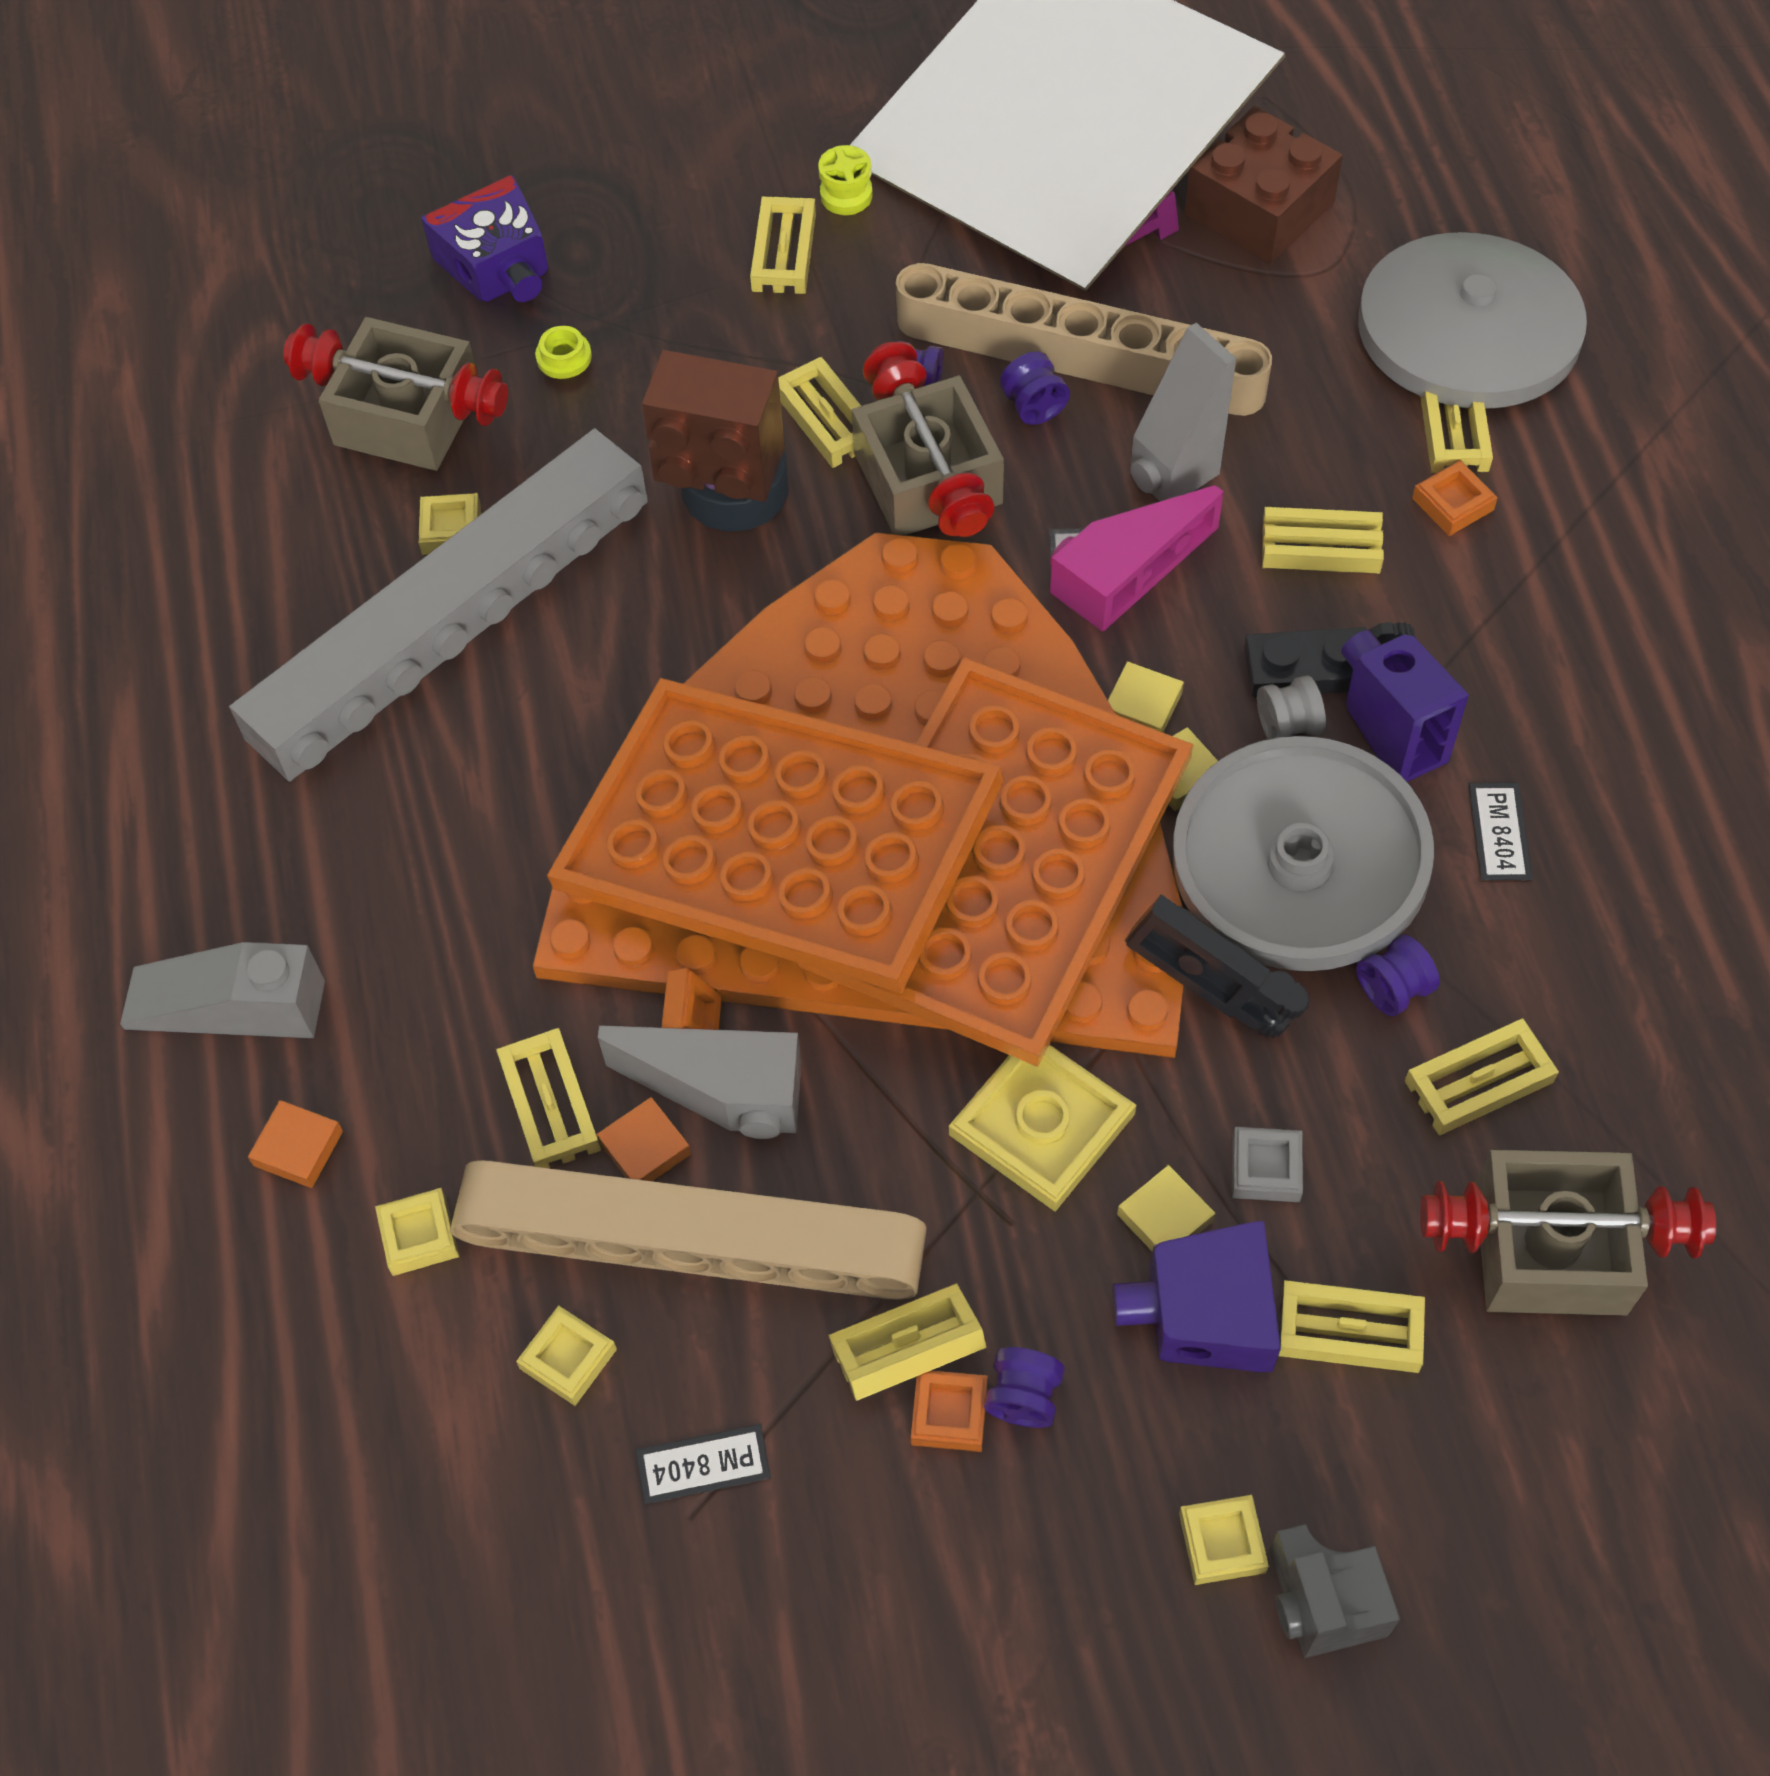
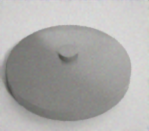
[1358,232,1587,409]
[1173,736,1434,971]

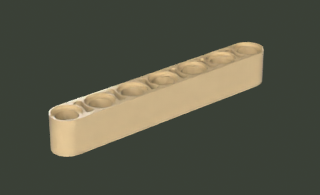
[896,263,1272,416]
[450,1161,927,1300]

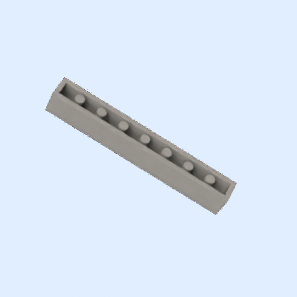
[229,428,648,782]

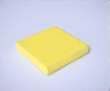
[949,1044,1136,1212]

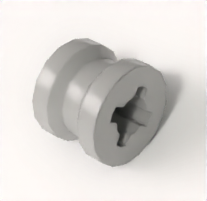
[1257,675,1326,740]

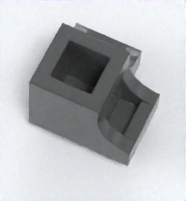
[1269,1524,1400,1659]

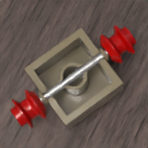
[283,317,508,471]
[852,342,1004,537]
[1420,1150,1716,1316]

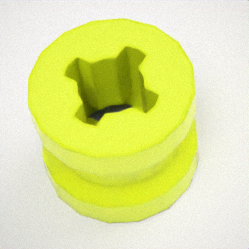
[818,145,873,215]

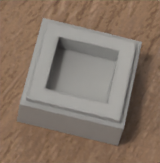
[1232,1127,1303,1202]

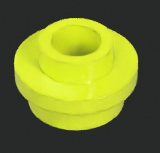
[535,326,592,379]

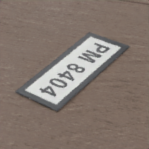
[1469,783,1533,880]
[636,1424,771,1505]

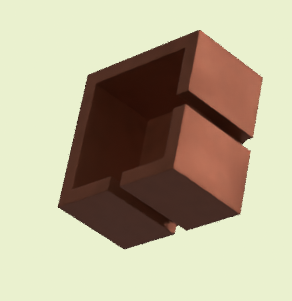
[1184,106,1343,264]
[641,350,785,502]

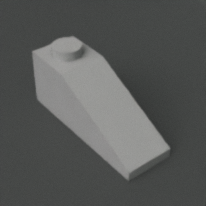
[1130,322,1236,501]
[120,942,325,1038]
[598,1026,802,1139]

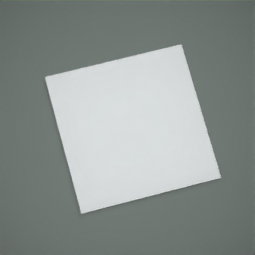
[850,0,1285,291]

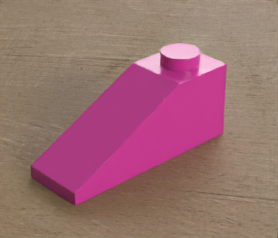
[1050,485,1224,632]

